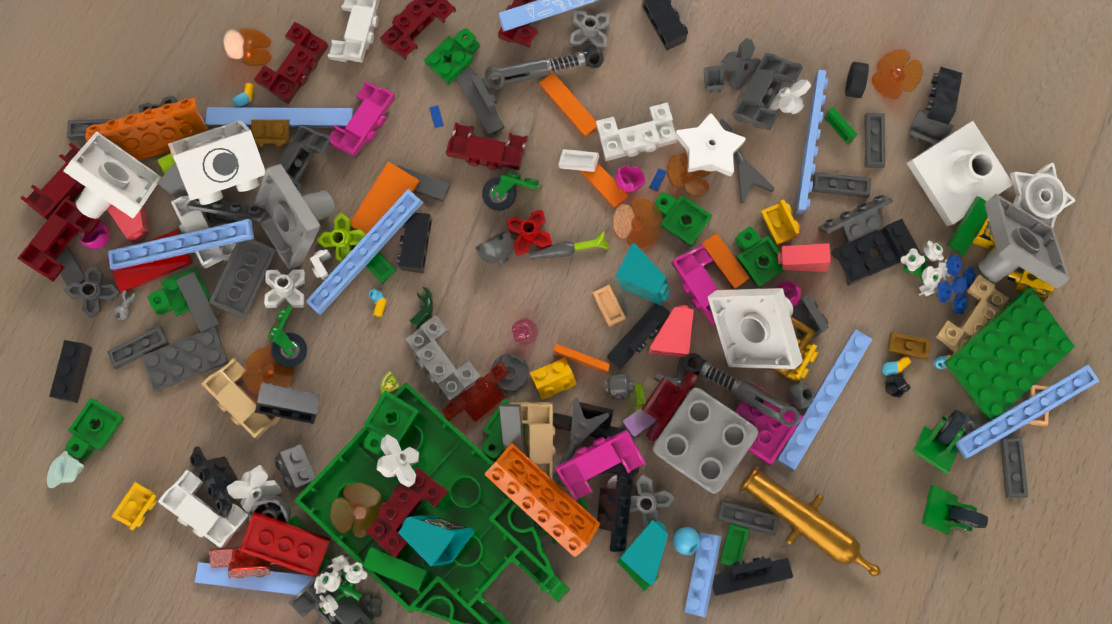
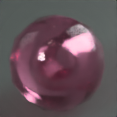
[512,318,538,345]

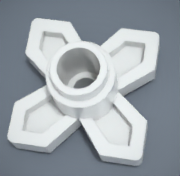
[768,80,811,114]
[264,270,305,308]
[377,435,419,487]
[227,465,282,513]

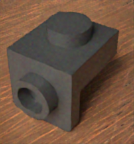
[704,65,726,93]

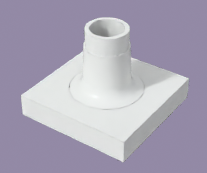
[906,121,1013,226]
[64,131,162,219]
[708,288,803,369]

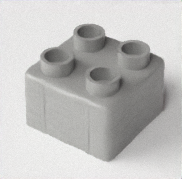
[653,388,759,494]

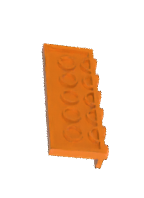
[85,97,209,161]
[485,443,600,557]

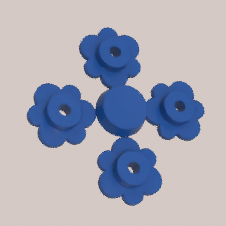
[937,255,977,314]

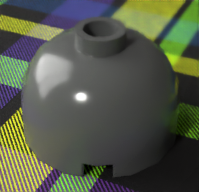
[475,230,514,265]
[249,495,291,524]

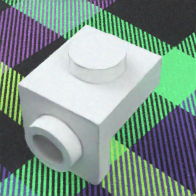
[310,249,332,281]

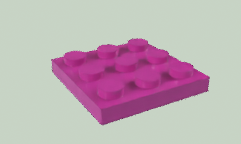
[734,383,803,466]

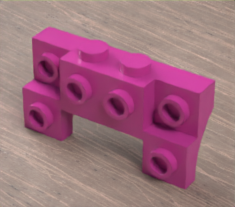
[329,81,395,157]
[671,245,718,327]
[556,429,646,501]

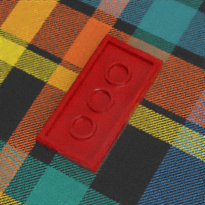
[107,229,192,293]
[240,512,331,577]

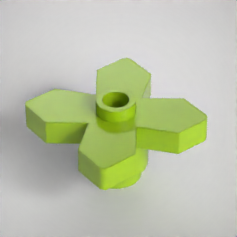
[317,213,366,262]

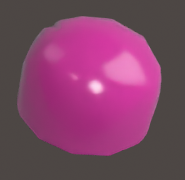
[615,165,646,193]
[79,223,110,250]
[773,280,801,307]

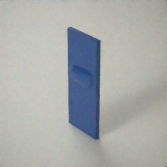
[430,105,444,128]
[649,168,667,191]

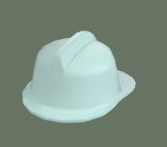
[47,451,84,489]

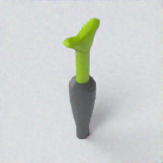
[529,231,610,259]

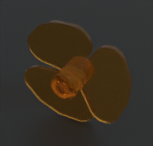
[223,28,272,66]
[872,49,923,99]
[667,153,710,197]
[613,197,662,248]
[242,347,295,395]
[330,483,381,537]

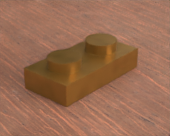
[887,332,931,360]

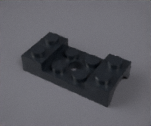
[831,219,920,286]

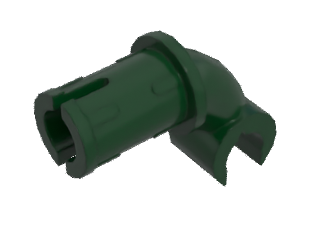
[409,287,433,329]

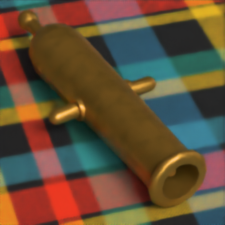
[739,465,880,577]

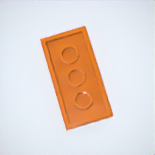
[351,161,421,234]

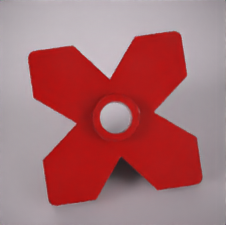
[507,210,552,256]

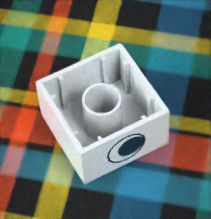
[168,120,266,205]

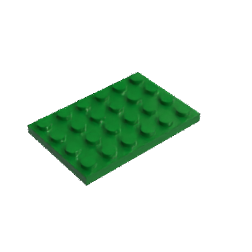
[944,287,1075,422]

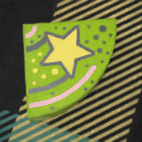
[380,371,400,394]

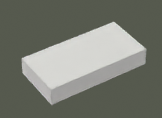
[558,149,599,172]

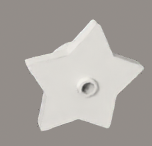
[675,114,746,176]
[1010,163,1075,228]

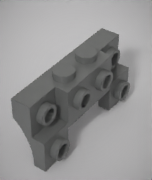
[732,53,803,130]
[276,126,331,193]
[289,571,375,624]

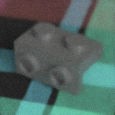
[908,111,954,147]
[792,295,829,339]
[275,445,316,493]

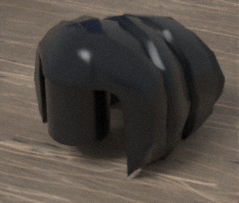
[885,373,911,398]

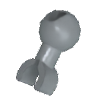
[114,290,137,320]

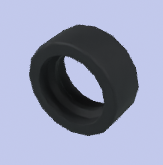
[845,61,869,99]

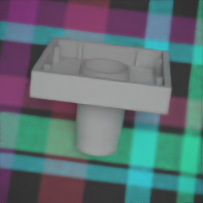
[253,164,335,270]
[978,194,1070,289]

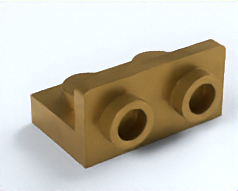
[251,119,291,147]

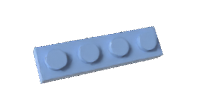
[684,532,722,618]

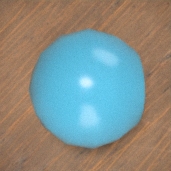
[673,527,700,555]

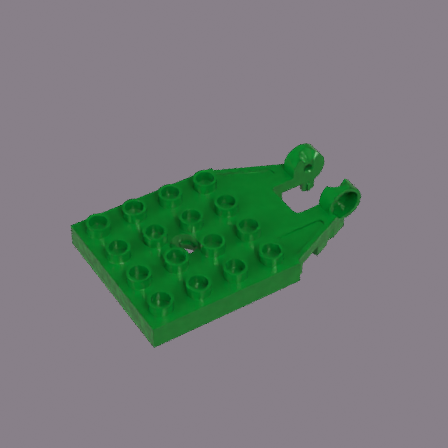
[294,382,570,624]

